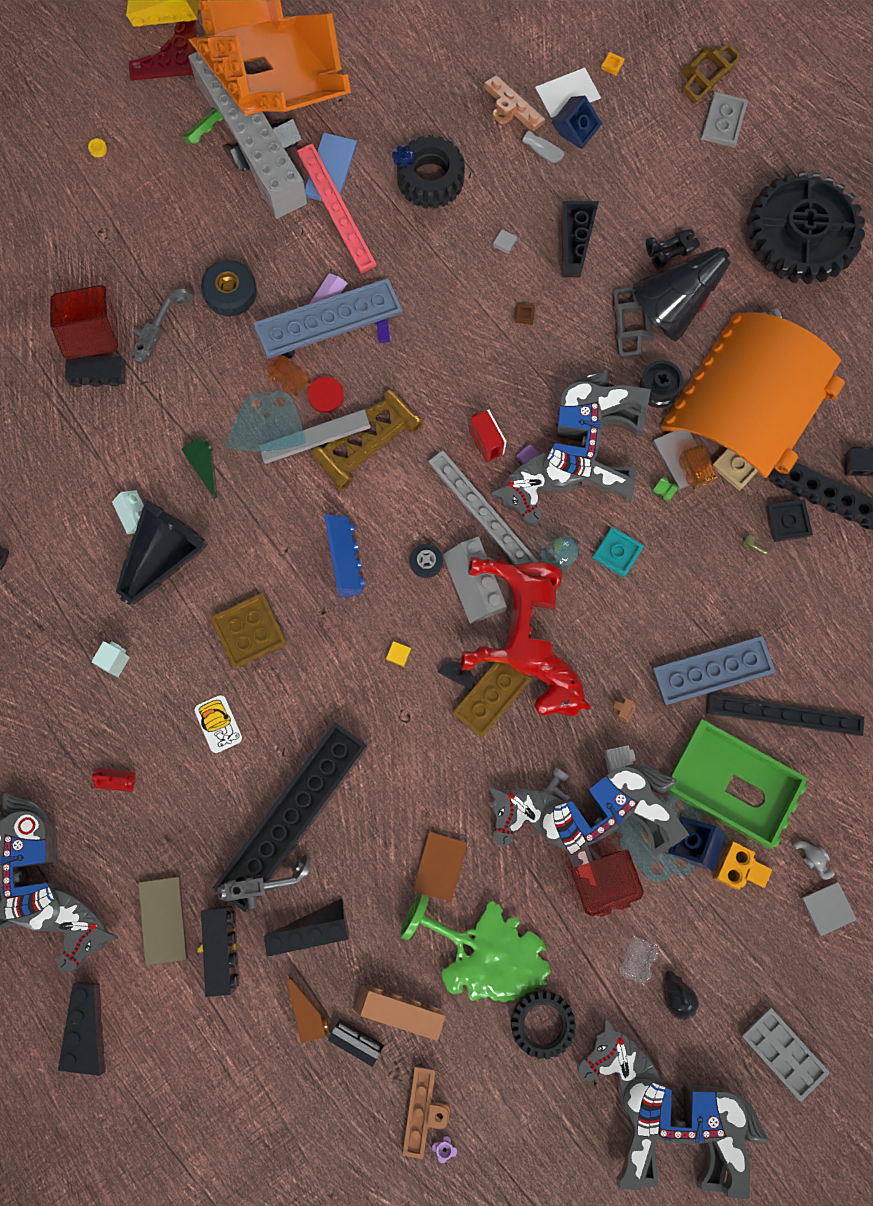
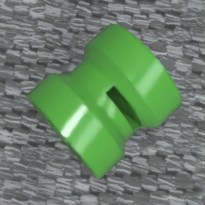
[653,476,679,502]

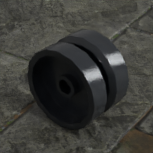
[639,360,683,408]

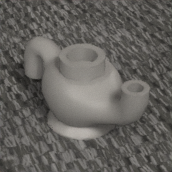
[792,841,835,880]

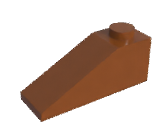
[287,978,329,1043]

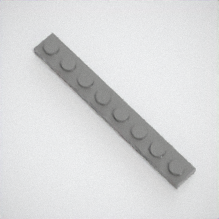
[428,450,539,564]

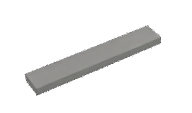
[259,409,371,464]

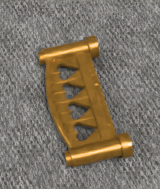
[311,390,425,491]

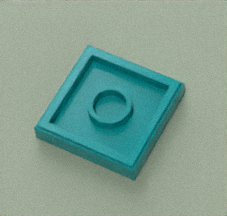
[592,526,644,578]

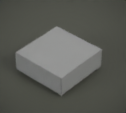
[493,229,517,254]

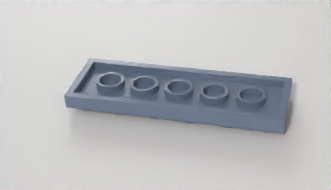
[652,636,776,706]

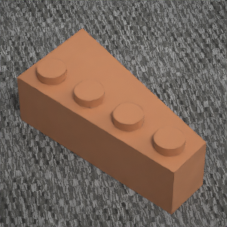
[353,985,446,1041]

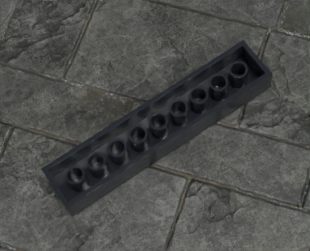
[213,723,368,912]

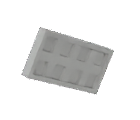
[740,1007,830,1102]

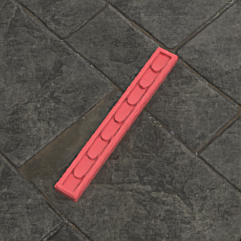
[297,143,376,274]

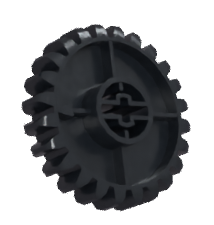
[746,171,865,284]

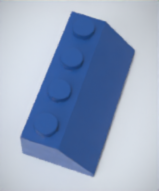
[324,515,365,598]

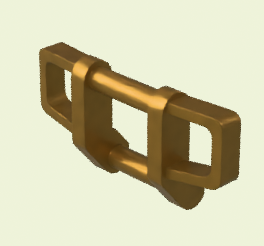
[681,44,741,103]

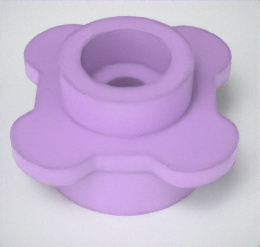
[432,1136,457,1163]

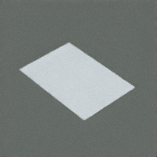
[535,68,601,118]

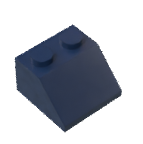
[552,95,602,149]
[668,816,726,871]

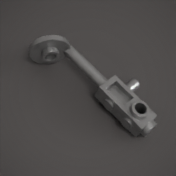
[131,289,194,365]
[217,855,311,909]

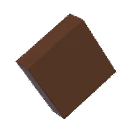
[515,303,535,325]

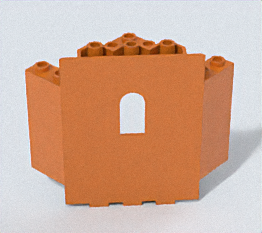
[188,0,351,116]

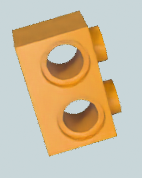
[713,842,756,890]

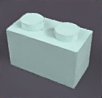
[92,641,130,677]

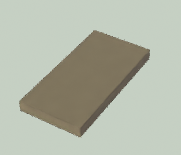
[138,877,187,966]

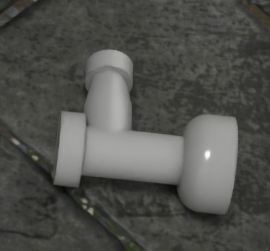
[542,768,569,802]

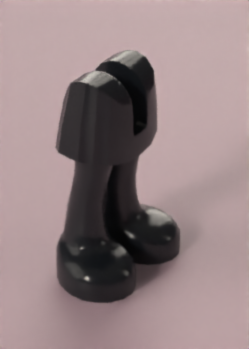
[646,229,700,269]

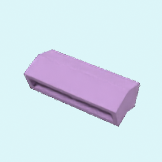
[310,273,347,304]

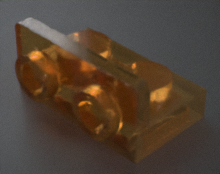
[267,356,311,396]

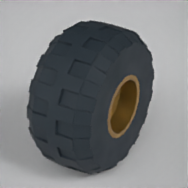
[201,260,257,317]

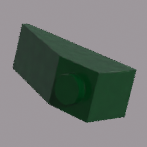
[181,437,218,499]

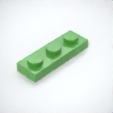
[182,108,223,144]

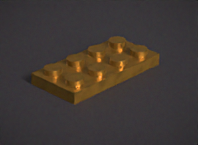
[452,662,532,739]

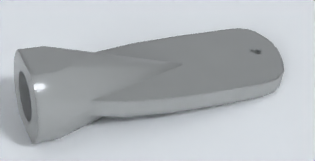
[522,130,564,163]

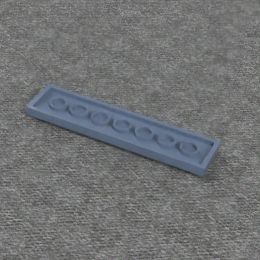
[253,278,403,359]

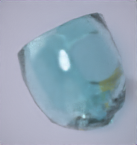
[539,536,579,573]

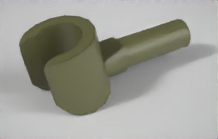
[743,535,768,555]

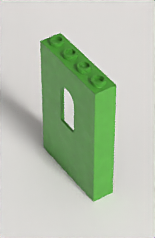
[666,719,808,849]

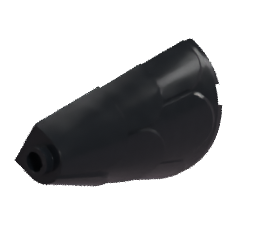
[633,247,731,342]
[116,501,208,605]

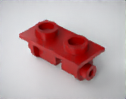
[92,768,136,792]

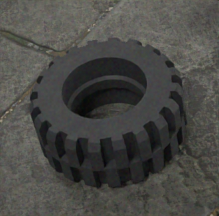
[397,135,465,209]

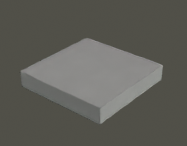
[801,882,857,936]

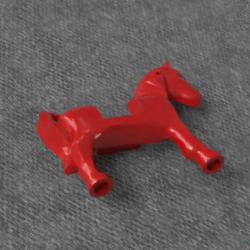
[460,557,591,716]

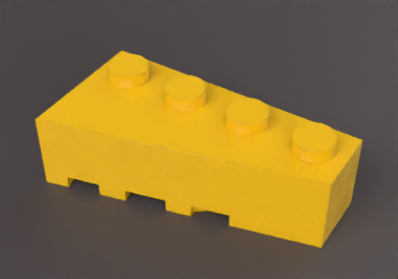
[126,0,199,27]

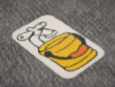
[195,695,242,753]

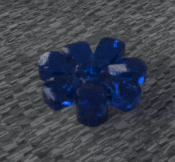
[392,146,415,168]

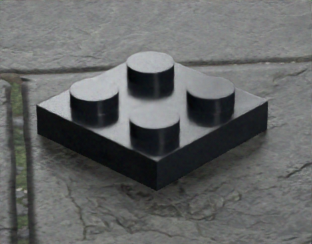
[766,499,813,542]

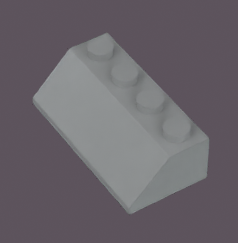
[443,536,507,624]

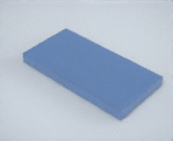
[305,132,357,201]

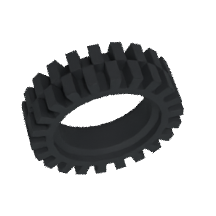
[511,990,576,1059]

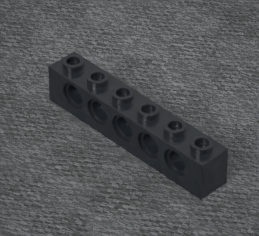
[770,462,873,530]

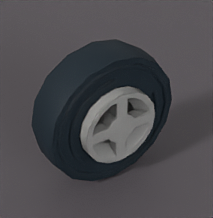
[409,544,443,578]

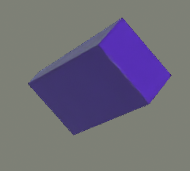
[377,320,390,343]

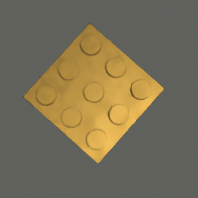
[210,593,287,670]

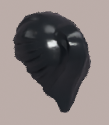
[665,971,699,1020]

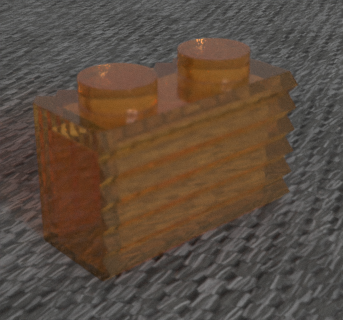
[679,444,718,490]

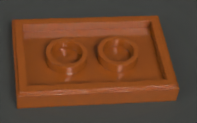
[413,832,467,902]

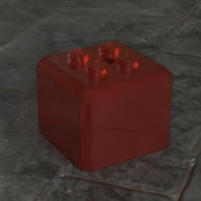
[50,285,118,360]
[565,849,644,917]

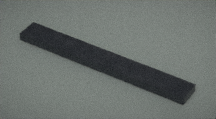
[706,694,864,737]

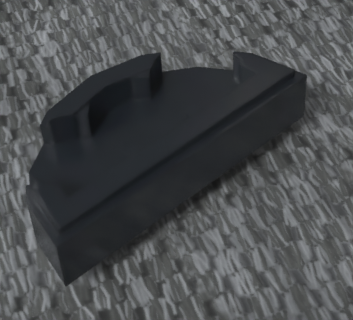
[437,662,474,691]

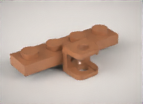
[483,75,545,132]
[403,1066,450,1159]

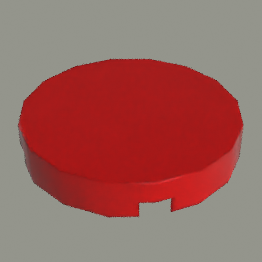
[307,377,344,413]

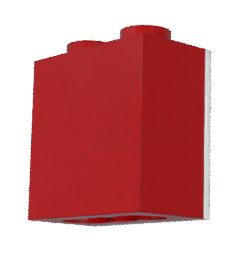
[469,410,506,463]

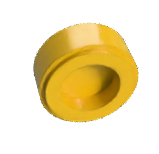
[88,138,107,157]

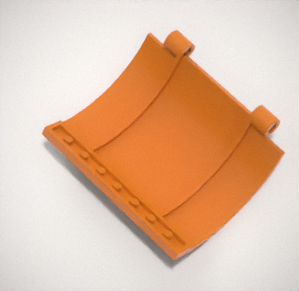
[660,312,845,478]

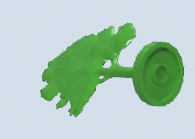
[400,892,551,1002]

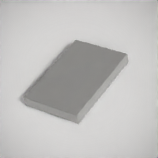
[701,91,748,148]
[653,430,712,490]

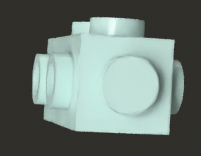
[112,490,144,534]

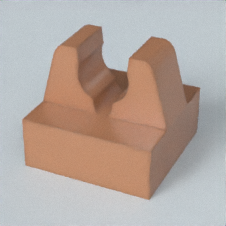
[612,698,636,724]

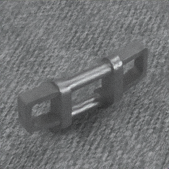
[614,287,655,359]

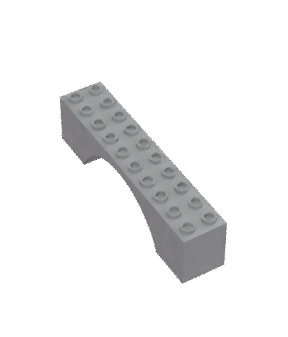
[188,52,307,219]

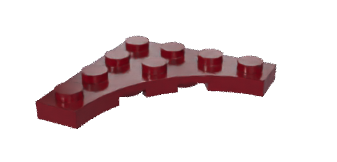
[129,20,197,81]

